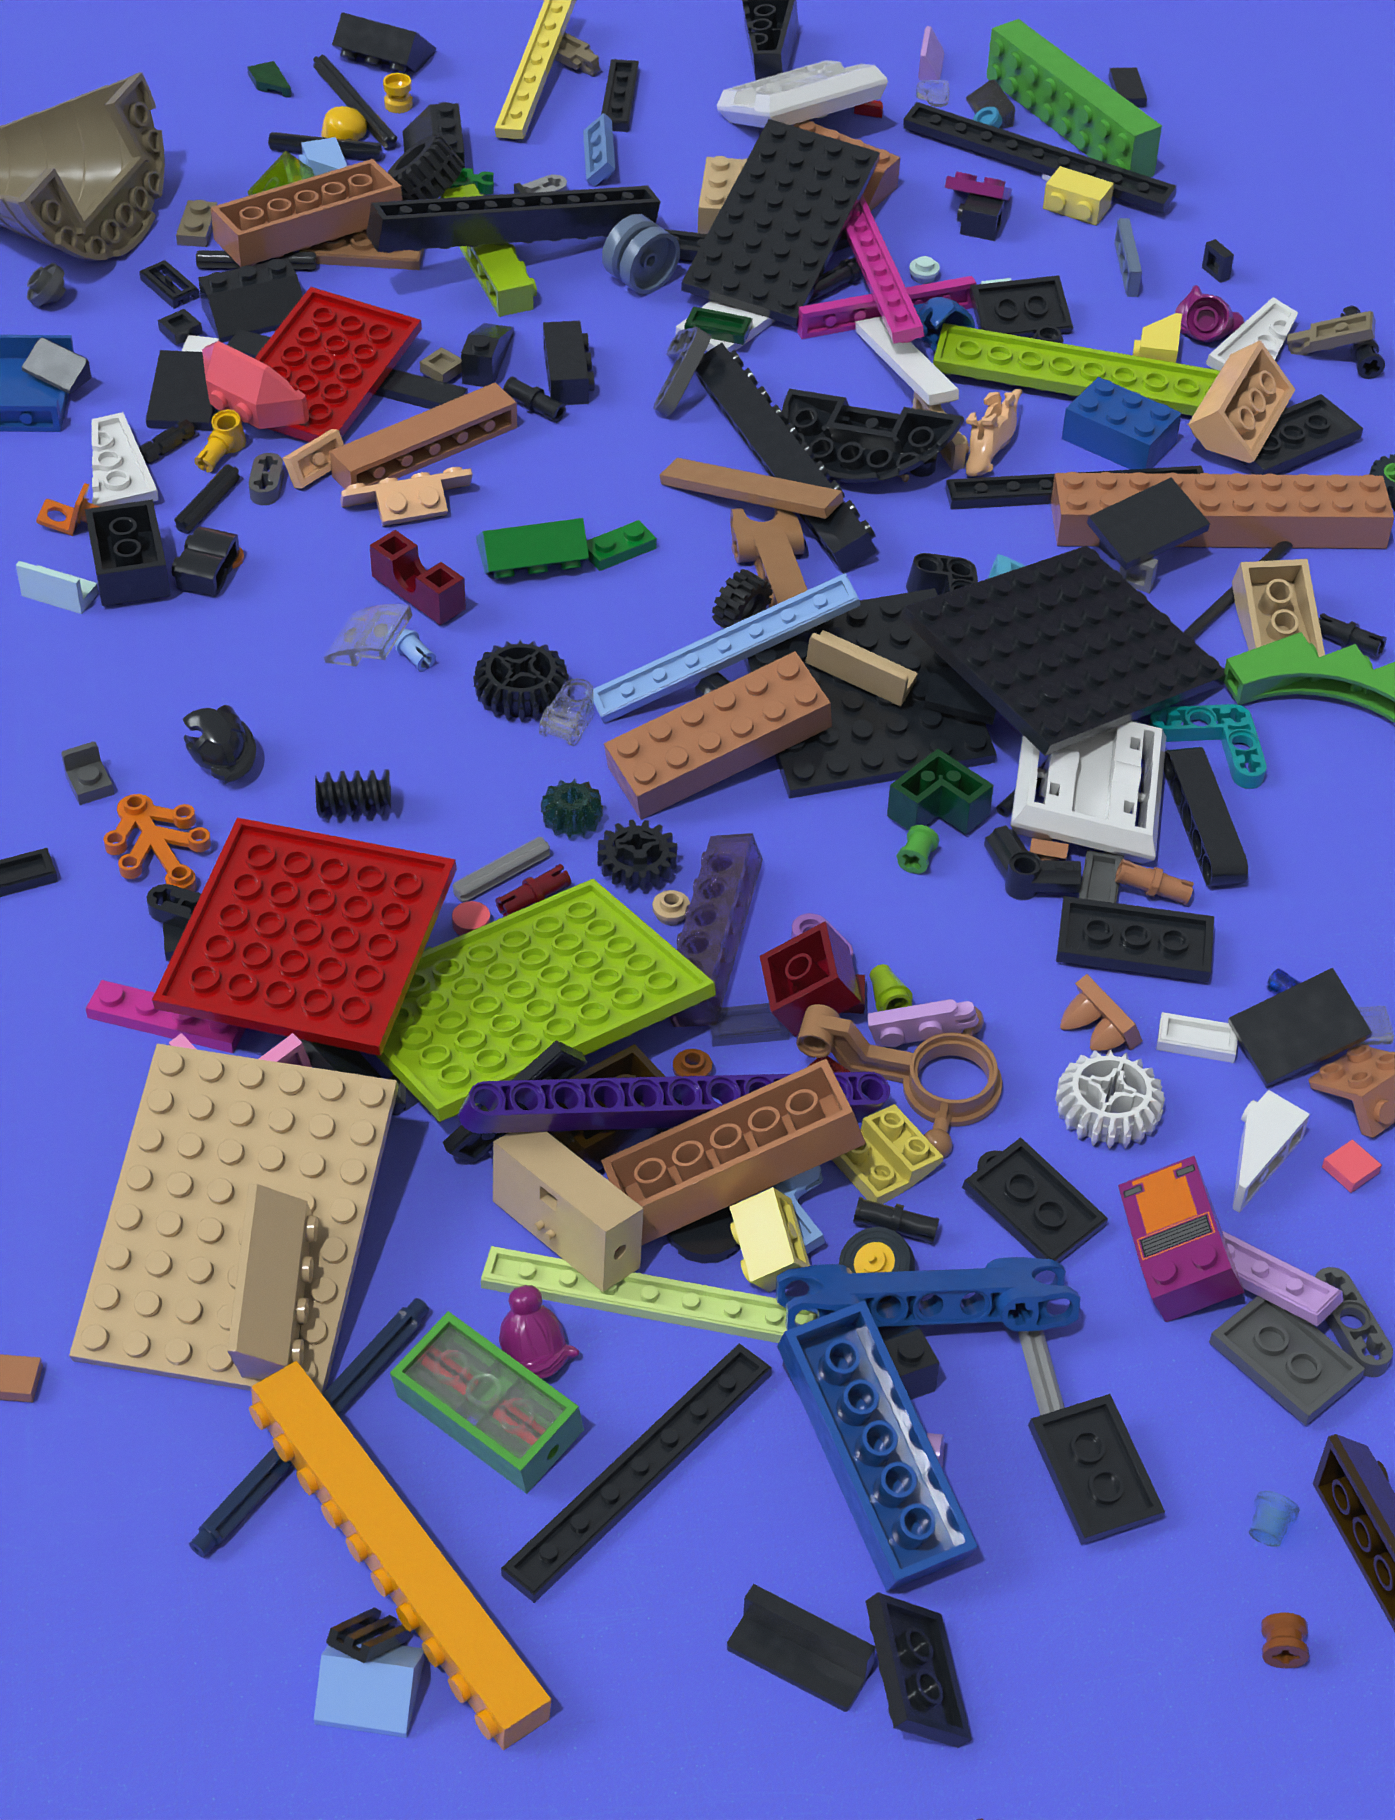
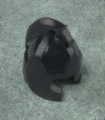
[183,705,256,784]

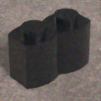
[172,526,240,597]

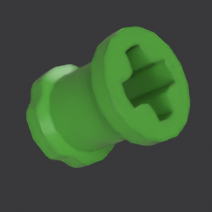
[896,825,939,874]

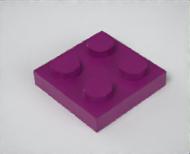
[944,172,1012,201]

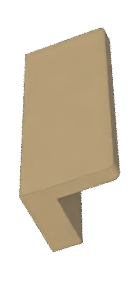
[806,630,918,706]

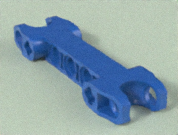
[776,1257,1080,1332]

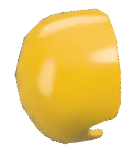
[321,106,367,141]

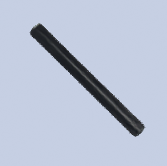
[313,54,398,150]

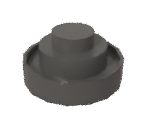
[26,263,65,306]

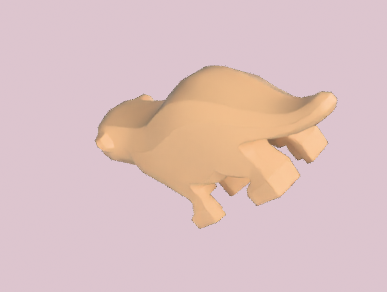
[966,389,1022,477]

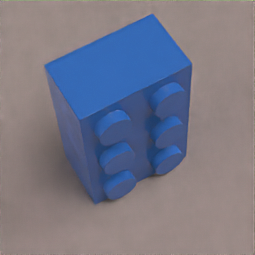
[1061,377,1182,469]

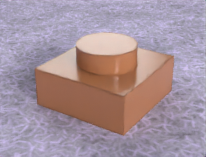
[1030,838,1069,861]

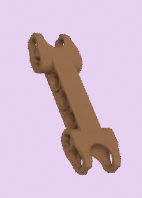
[730,508,807,608]

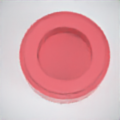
[452,901,490,936]

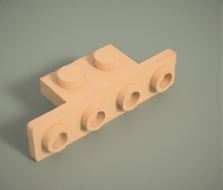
[340,467,473,526]

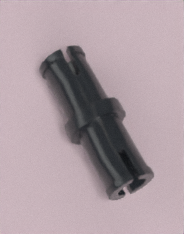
[503,376,566,422]
[1318,613,1387,658]
[853,1197,939,1244]

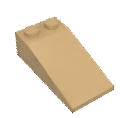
[1232,559,1325,657]

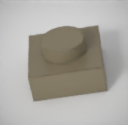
[420,347,462,383]

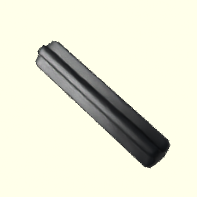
[174,464,240,533]

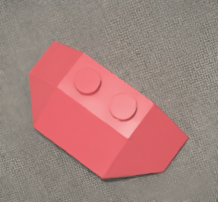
[202,341,309,429]

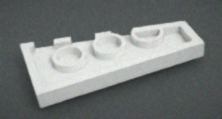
[92,412,159,507]

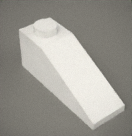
[1232,1090,1310,1213]

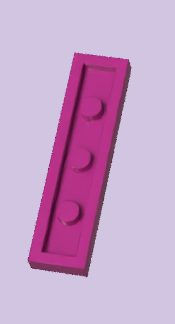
[86,980,246,1053]

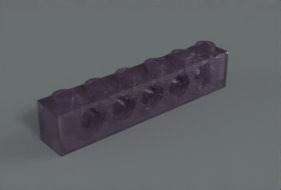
[669,833,763,1027]

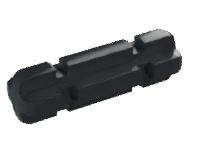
[139,419,195,463]

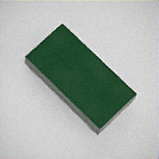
[684,307,753,345]

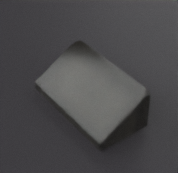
[966,79,1015,129]

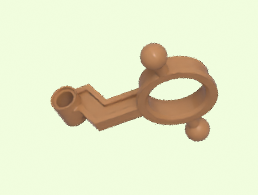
[796,1004,1002,1159]

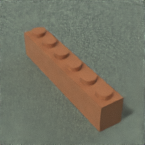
[330,382,517,490]

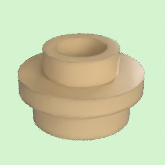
[652,890,690,925]

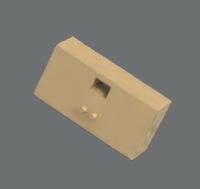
[493,1131,644,1292]

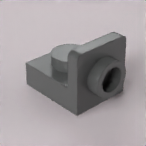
[61,742,114,805]

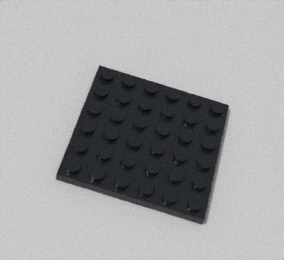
[735,588,997,799]

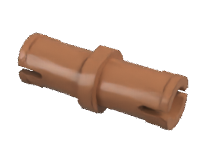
[1115,859,1194,905]

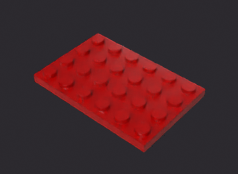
[219,287,422,442]

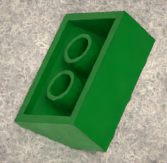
[476,518,589,579]

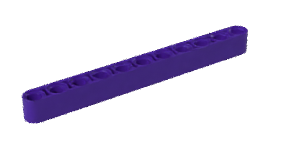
[459,1072,890,1134]

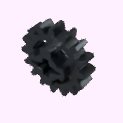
[597,820,677,890]

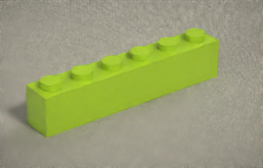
[441,184,537,317]

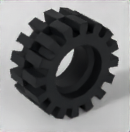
[712,569,773,629]

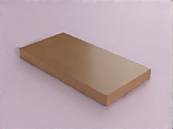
[299,229,424,270]

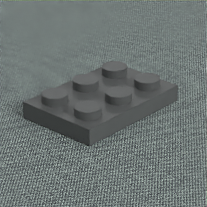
[1209,1296,1365,1426]

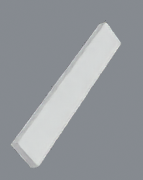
[855,316,959,406]

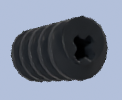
[315,769,391,818]

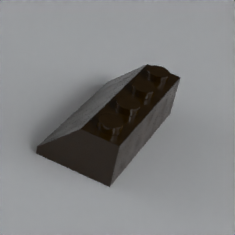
[1313,1434,1395,1632]

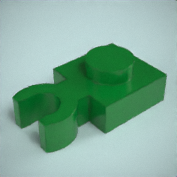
[449,168,494,194]

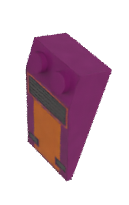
[1118,1155,1244,1322]

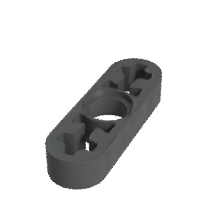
[1315,1267,1393,1377]

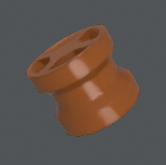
[1261,1612,1309,1669]

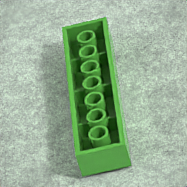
[986,19,1162,177]

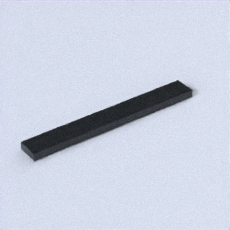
[227,329,468,409]
[945,466,1204,510]
[501,1343,772,1603]

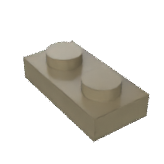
[176,200,218,247]

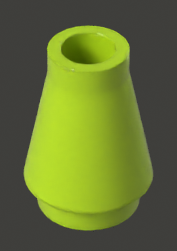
[869,964,913,1012]

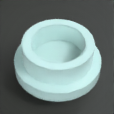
[909,256,940,284]

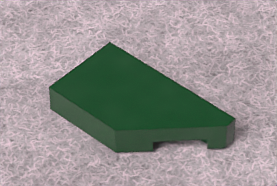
[247,61,292,97]

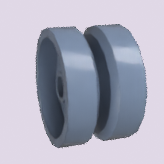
[602,214,680,294]

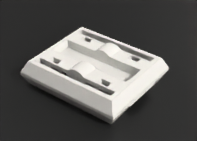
[717,60,888,128]
[1010,721,1166,864]

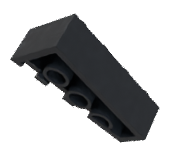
[742,0,799,81]

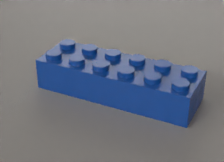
[777,1300,978,1593]

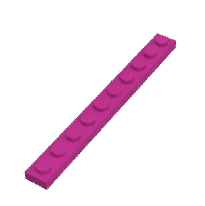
[844,194,924,344]

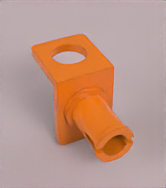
[36,483,100,536]

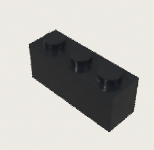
[543,321,594,405]

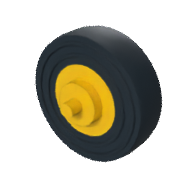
[839,1227,915,1303]

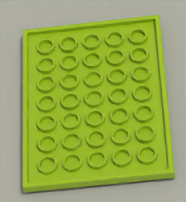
[376,879,716,1122]

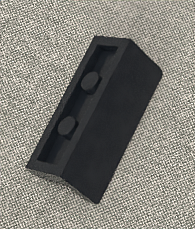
[727,1584,876,1712]

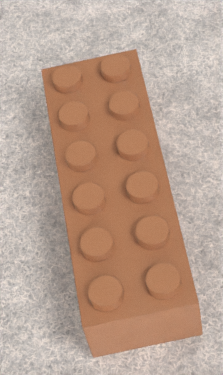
[210,159,402,267]
[604,651,832,820]
[601,1059,866,1246]

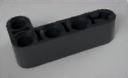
[906,553,978,595]

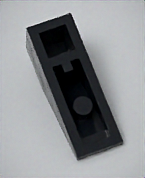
[461,323,514,387]

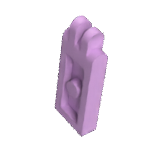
[868,999,979,1047]

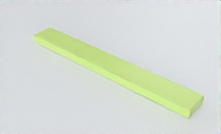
[481,1246,818,1343]

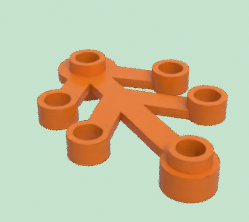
[103,794,211,892]

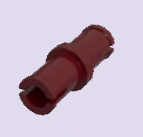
[495,864,571,917]

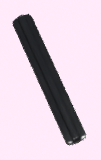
[268,132,382,161]
[196,250,317,270]

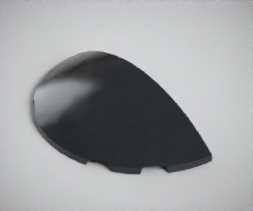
[782,388,964,483]

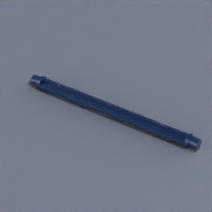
[189,1298,429,1557]

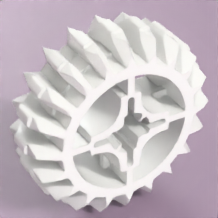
[1055,1049,1165,1149]

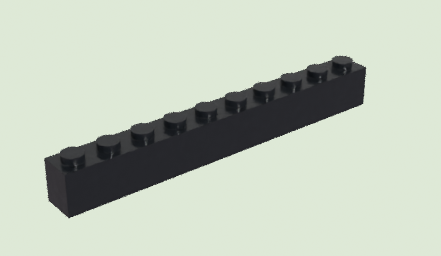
[366,185,661,253]
[695,343,877,574]

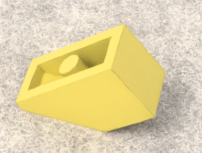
[1132,313,1182,363]

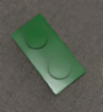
[587,520,657,571]

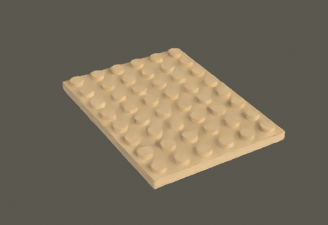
[69,1043,399,1394]

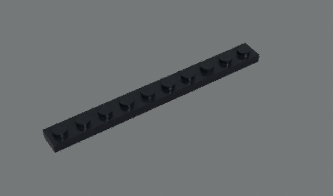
[903,102,1177,213]

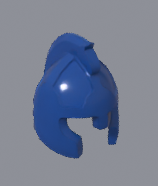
[914,297,975,352]

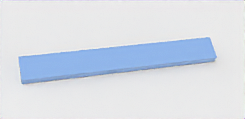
[589,573,861,724]

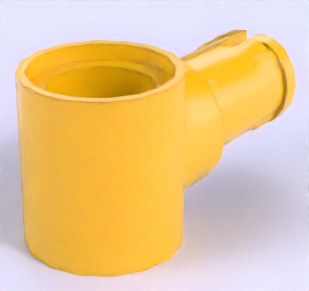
[194,409,246,473]

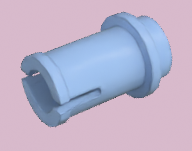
[394,629,436,671]

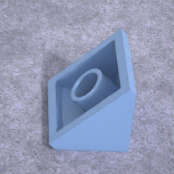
[314,1643,426,1738]

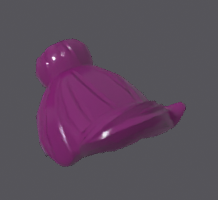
[1175,285,1245,342]
[499,1285,579,1379]

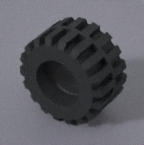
[388,134,464,201]

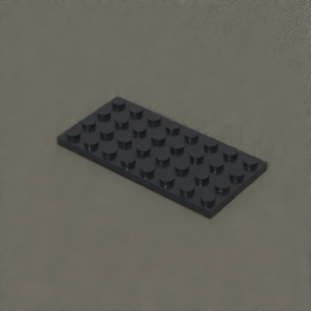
[681,119,880,326]

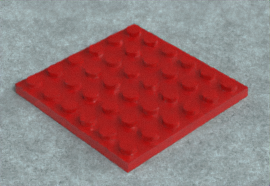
[152,817,457,1056]

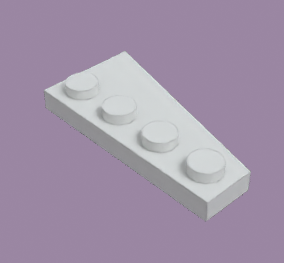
[1206,297,1298,371]

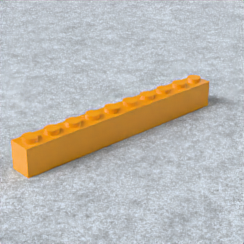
[249,1360,551,1750]

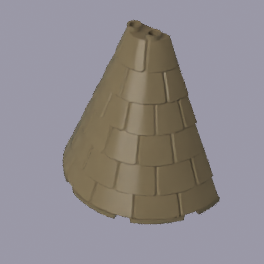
[0,72,165,261]

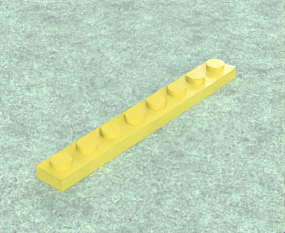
[495,0,577,139]

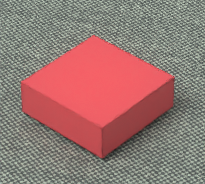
[1322,1139,1382,1193]

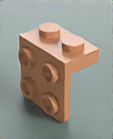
[1309,1044,1395,1138]

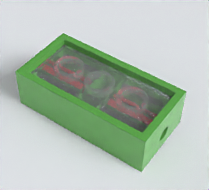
[390,1311,584,1494]

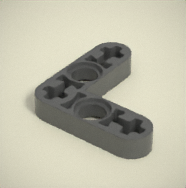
[654,327,711,417]

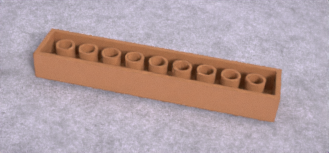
[1051,472,1394,549]

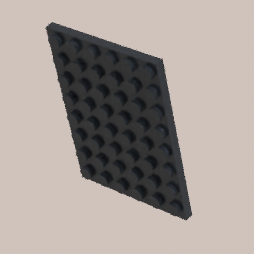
[899,545,1226,756]

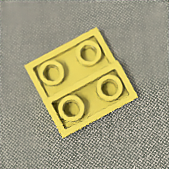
[832,1104,944,1204]

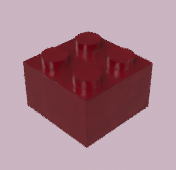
[760,921,861,1036]

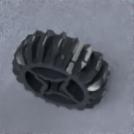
[473,639,569,722]

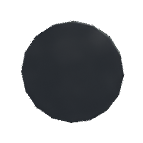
[666,1202,741,1263]

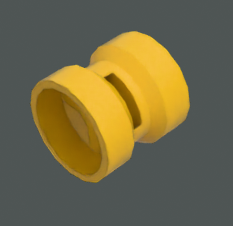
[383,73,413,113]

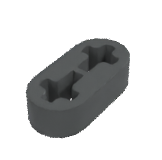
[249,453,284,505]

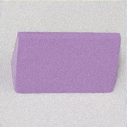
[918,26,944,82]

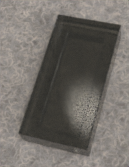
[707,1003,790,1047]

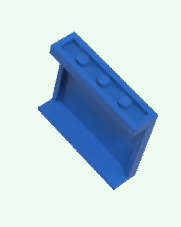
[0,334,74,432]

